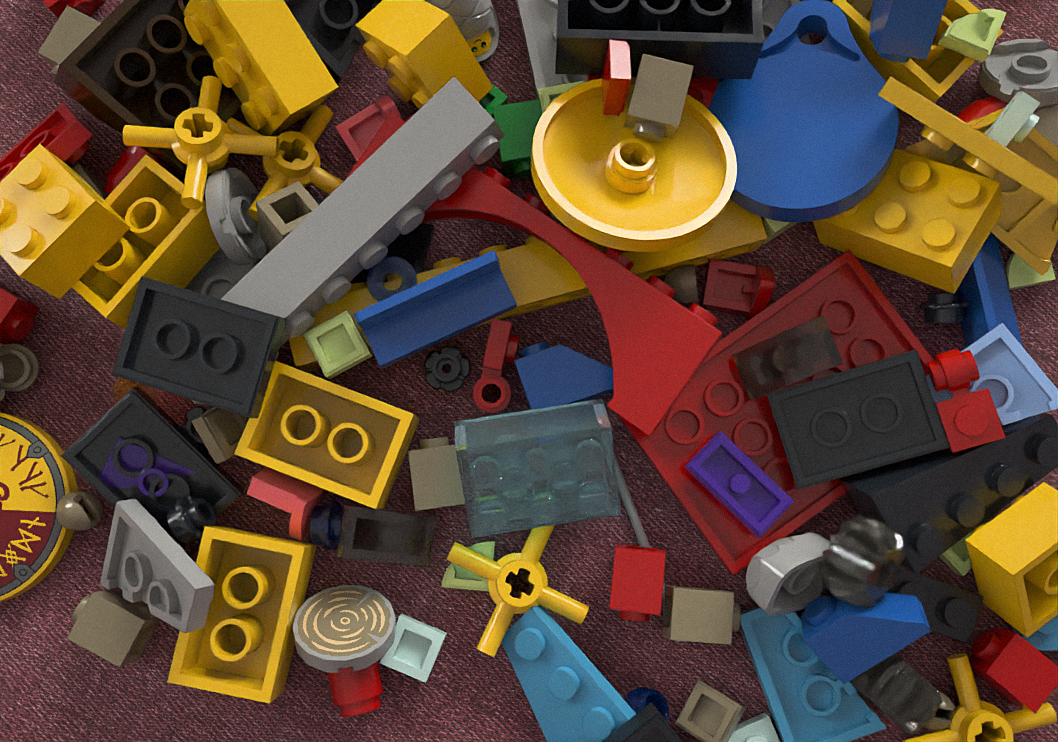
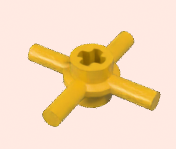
[123,76,279,209]
[226,104,344,222]
[446,511,589,657]
[902,653,1057,742]

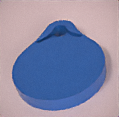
[708,0,899,222]

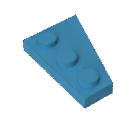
[502,605,636,742]
[739,605,886,742]

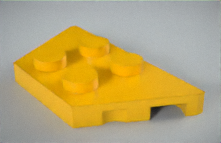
[878,76,1058,205]
[903,108,1058,276]

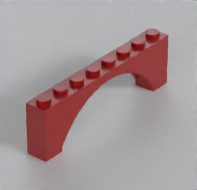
[345,112,722,436]

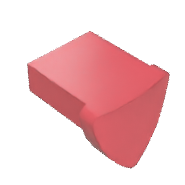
[335,95,402,162]
[247,467,324,542]

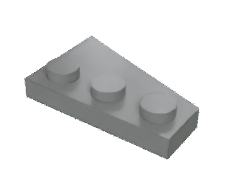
[100,499,215,633]

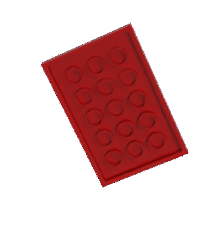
[616,249,934,575]

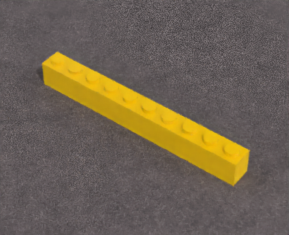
[289,199,767,373]

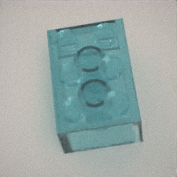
[454,399,621,538]

